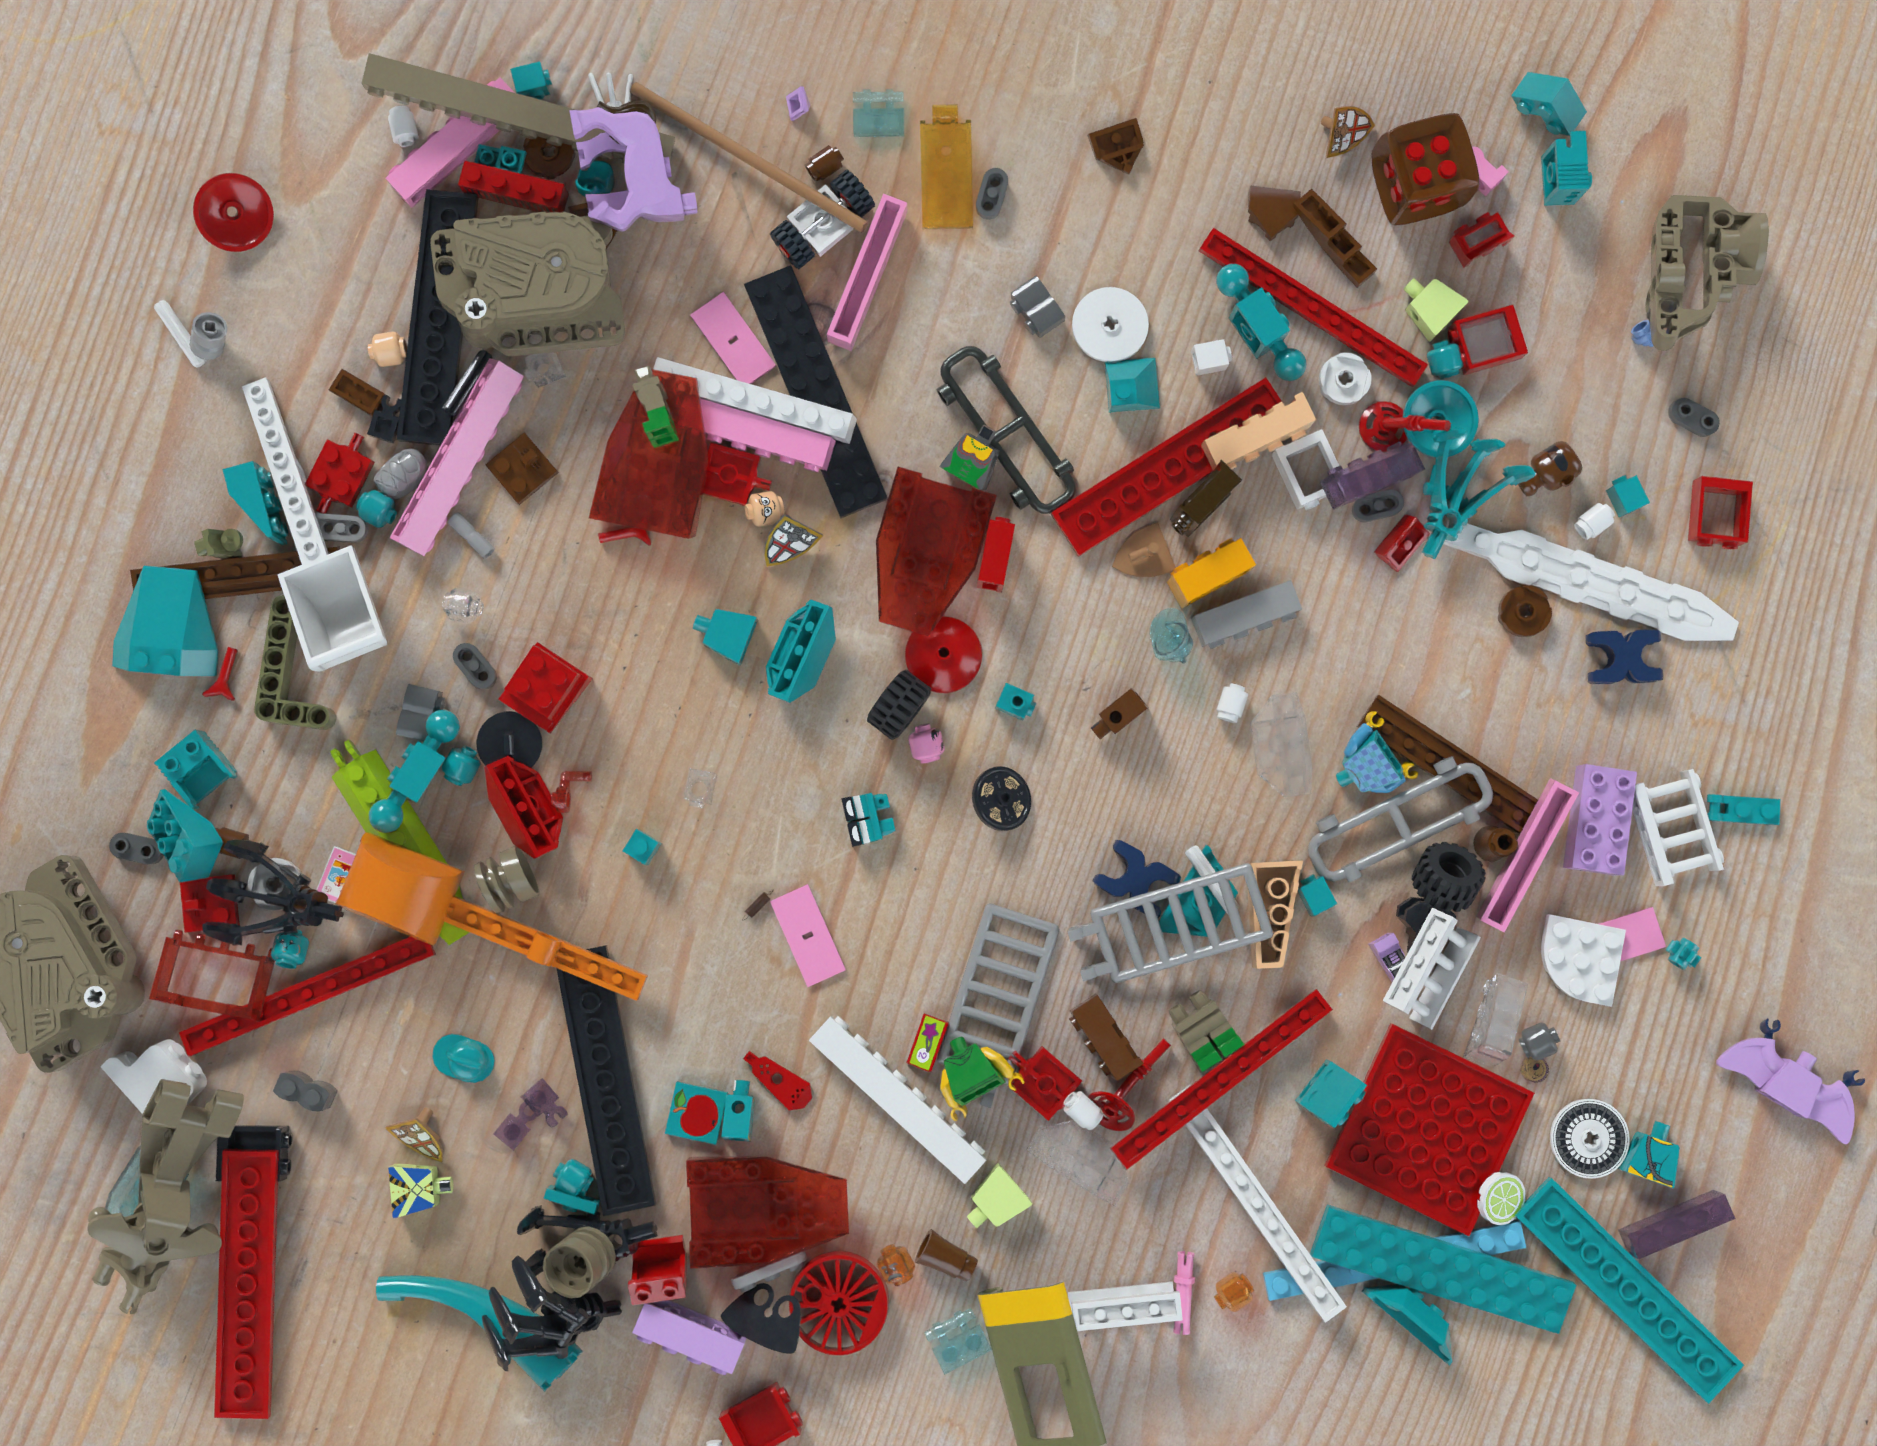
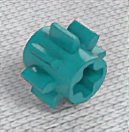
[1666,938,1702,970]

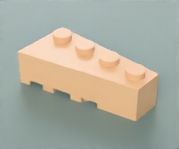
[1201,392,1316,470]
[1247,861,1303,969]

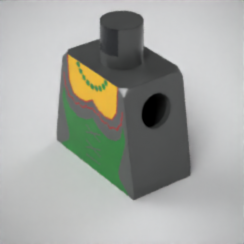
[939,425,1000,491]

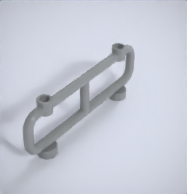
[1308,756,1493,882]

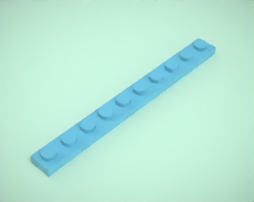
[1262,1220,1526,1301]

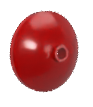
[193,173,274,252]
[905,616,982,693]

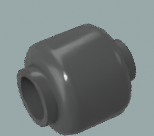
[1519,1022,1561,1061]

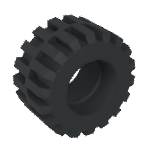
[867,670,931,740]
[1412,842,1486,912]

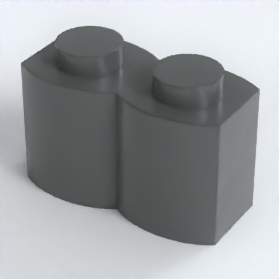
[1010,276,1065,338]
[396,684,445,741]
[273,1071,337,1112]

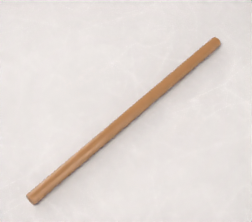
[630,82,868,233]

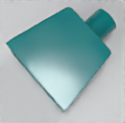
[693,609,758,666]

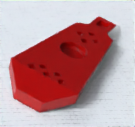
[743,1051,813,1111]

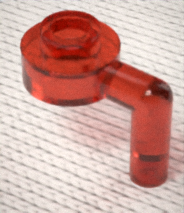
[551,771,592,813]

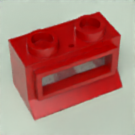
[1449,212,1515,268]

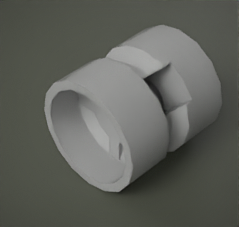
[189,312,228,360]

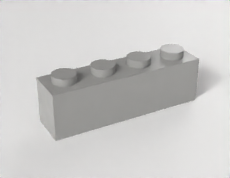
[1191,580,1302,649]

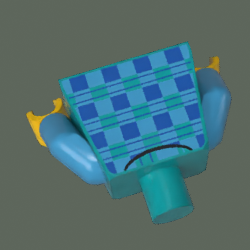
[1336,711,1418,793]

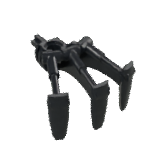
[202,839,344,946]
[517,1205,658,1316]
[482,1256,622,1371]

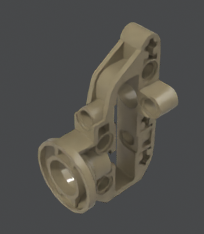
[1645,195,1769,351]

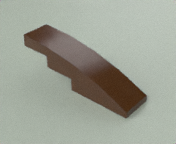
[1293,189,1377,288]

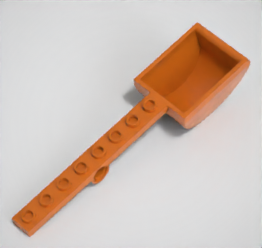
[335,832,648,1001]

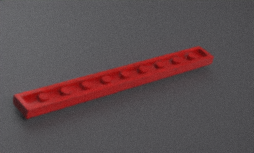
[1199,227,1428,388]
[179,937,436,1057]
[1110,989,1333,1170]

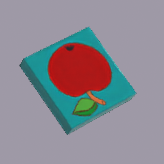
[665,1081,728,1145]

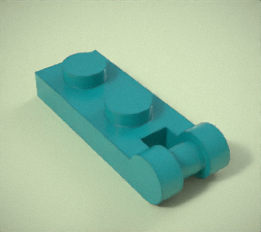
[1707,794,1781,825]

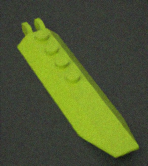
[330,739,470,945]

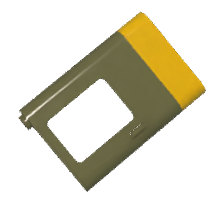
[977,1282,1107,1446]

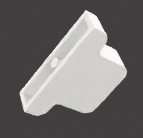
[101,1039,207,1114]

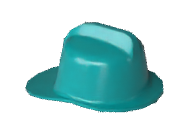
[432,1034,495,1083]

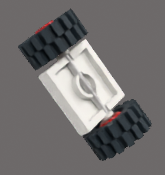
[770,170,875,270]

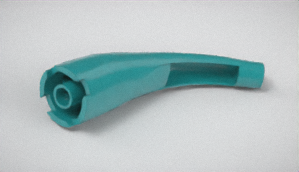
[376,1275,583,1392]

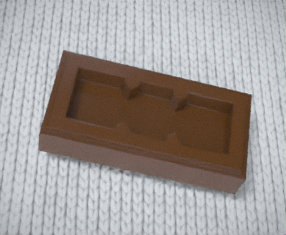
[329,369,385,417]

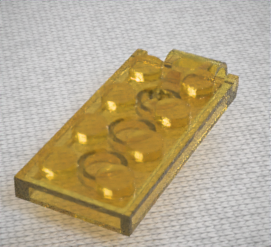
[920,104,973,229]

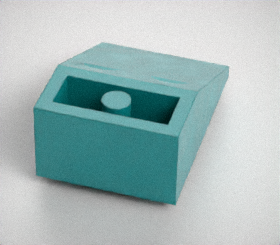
[222,461,289,546]
[147,789,223,883]
[1295,1059,1367,1128]

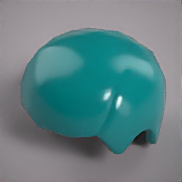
[575,161,615,197]

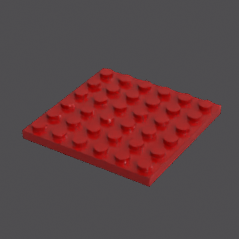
[1324,1023,1535,1236]

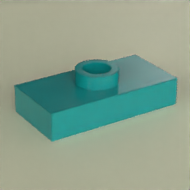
[543,1185,600,1214]

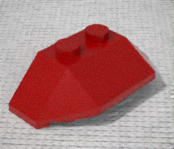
[484,756,563,859]

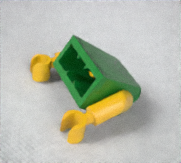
[940,1037,1024,1121]

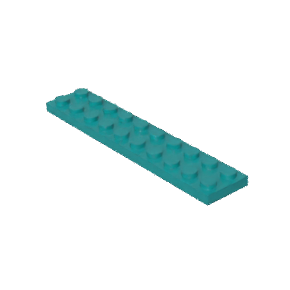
[1515,1177,1744,1404]
[1310,1204,1577,1334]

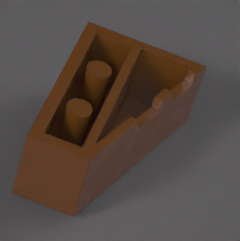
[1069,994,1144,1081]

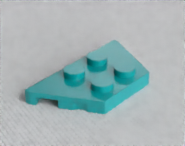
[1158,845,1238,937]

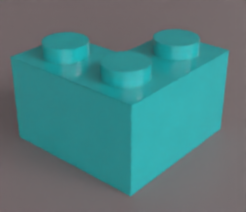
[1511,72,1587,136]

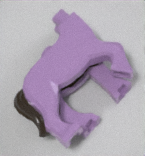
[569,100,698,232]

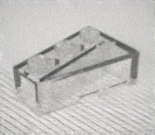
[1463,973,1528,1068]

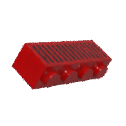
[458,160,569,213]

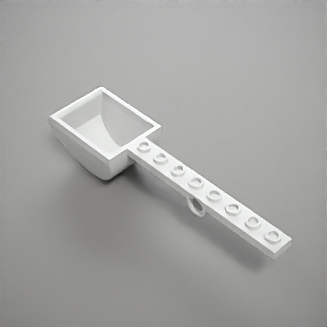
[242,377,387,672]

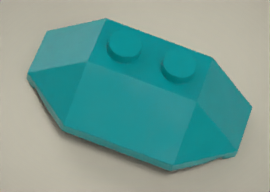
[766,599,836,703]
[1362,1284,1453,1366]

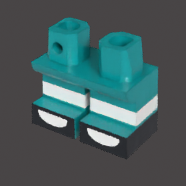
[841,793,896,847]

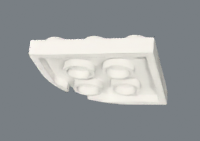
[1541,914,1626,1007]

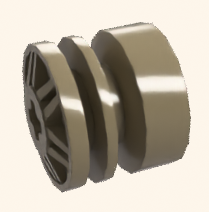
[474,845,539,914]
[543,1226,616,1298]

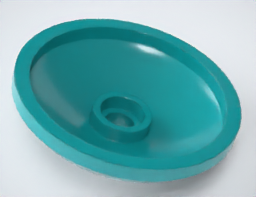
[1403,380,1479,458]

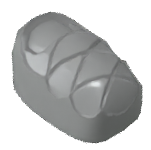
[374,449,428,500]

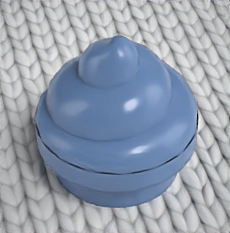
[1631,320,1653,347]

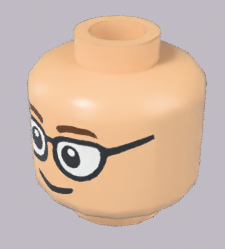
[745,491,784,527]

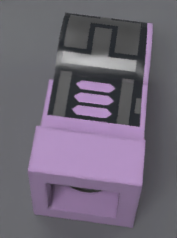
[1368,933,1405,982]

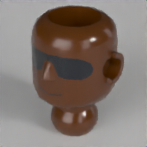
[1518,441,1583,497]

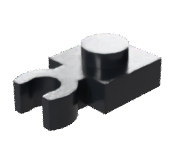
[367,394,401,444]

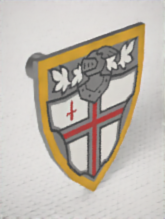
[764,514,823,567]

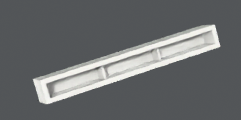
[652,357,857,444]
[809,1016,986,1184]

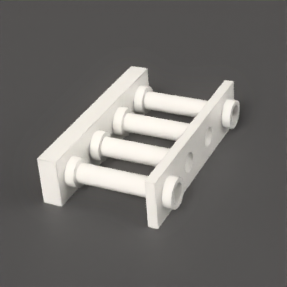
[1632,769,1724,886]
[1383,908,1481,1030]
[1068,1282,1183,1331]

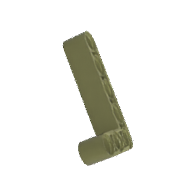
[254,595,336,730]

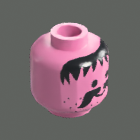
[908,724,945,763]

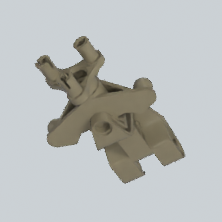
[87,1079,244,1314]

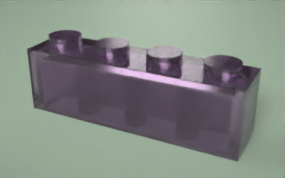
[1320,442,1425,510]
[1618,1190,1735,1259]

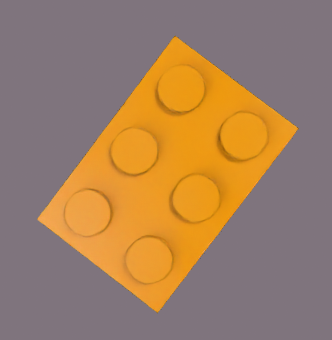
[1167,538,1256,609]

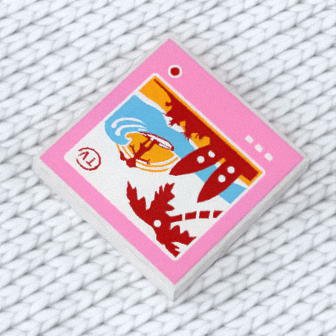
[316,846,356,903]

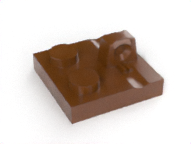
[485,432,559,505]

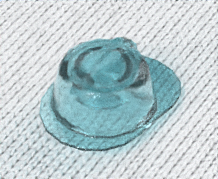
[1150,608,1193,663]

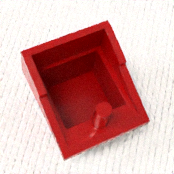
[498,642,593,734]

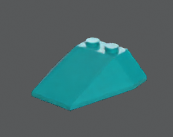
[112,565,219,676]

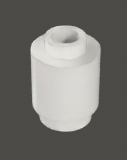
[388,106,419,147]
[1574,503,1615,540]
[1216,683,1249,723]
[1064,1091,1103,1130]

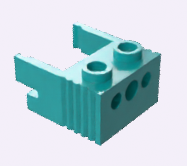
[1541,131,1592,206]
[154,729,237,810]

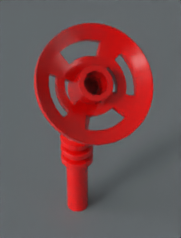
[1359,401,1451,452]
[1088,1038,1171,1131]

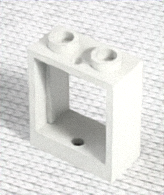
[1272,429,1348,511]

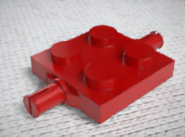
[305,432,375,514]
[685,442,772,506]
[1008,1046,1082,1121]

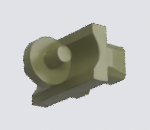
[194,529,243,558]

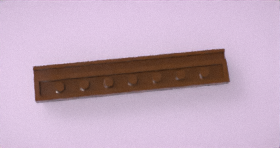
[130,546,340,599]
[1356,695,1538,834]

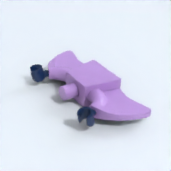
[1716,1018,1865,1144]

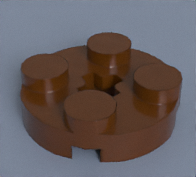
[523,136,576,179]
[1498,585,1552,637]

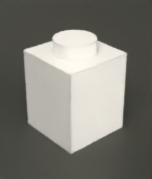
[1191,339,1232,376]

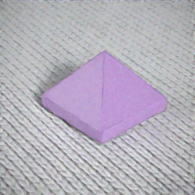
[786,86,811,121]

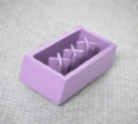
[1563,764,1637,876]
[632,1300,747,1375]

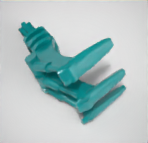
[1422,428,1536,559]

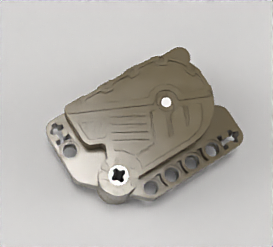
[430,212,625,356]
[0,855,145,1073]

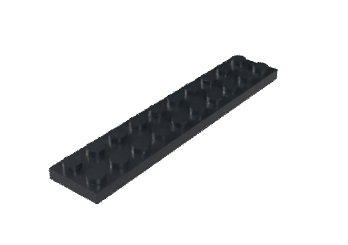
[397,189,479,446]
[744,265,888,519]
[556,945,656,1216]

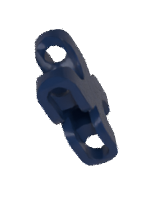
[1585,630,1664,684]
[1092,840,1182,918]

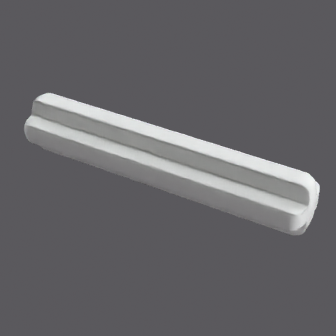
[154,300,207,368]
[1185,845,1240,914]

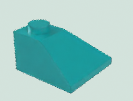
[1104,358,1160,413]

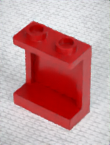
[628,1235,687,1305]
[719,1382,803,1446]

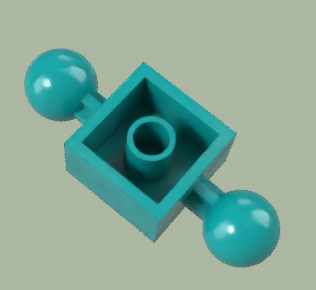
[1216,264,1307,381]
[369,710,460,833]

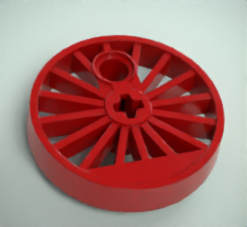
[789,1251,889,1356]

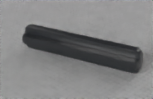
[443,350,492,417]

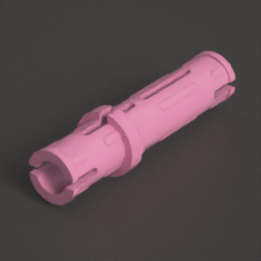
[1173,1251,1195,1335]

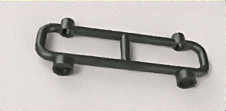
[936,346,1076,514]

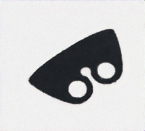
[721,1283,801,1354]

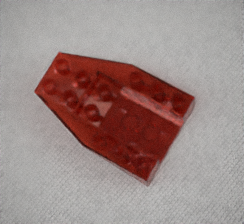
[589,369,709,539]
[876,466,997,637]
[686,1156,849,1269]

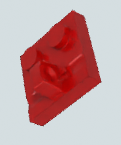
[180,874,240,933]

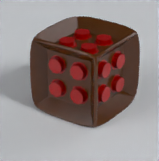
[1371,113,1479,225]

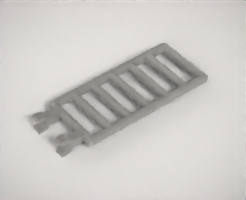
[1067,863,1273,983]
[937,903,1060,1108]

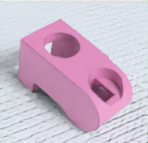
[1472,147,1509,197]

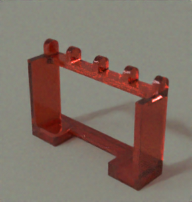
[149,929,275,1022]

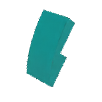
[474,144,527,174]

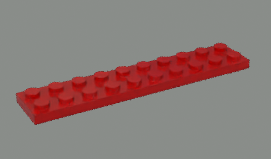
[1051,377,1282,557]
[214,1149,279,1419]

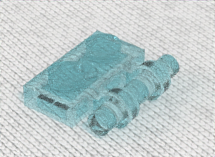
[853,89,904,137]
[924,1308,992,1375]

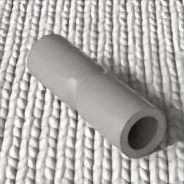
[448,512,495,559]

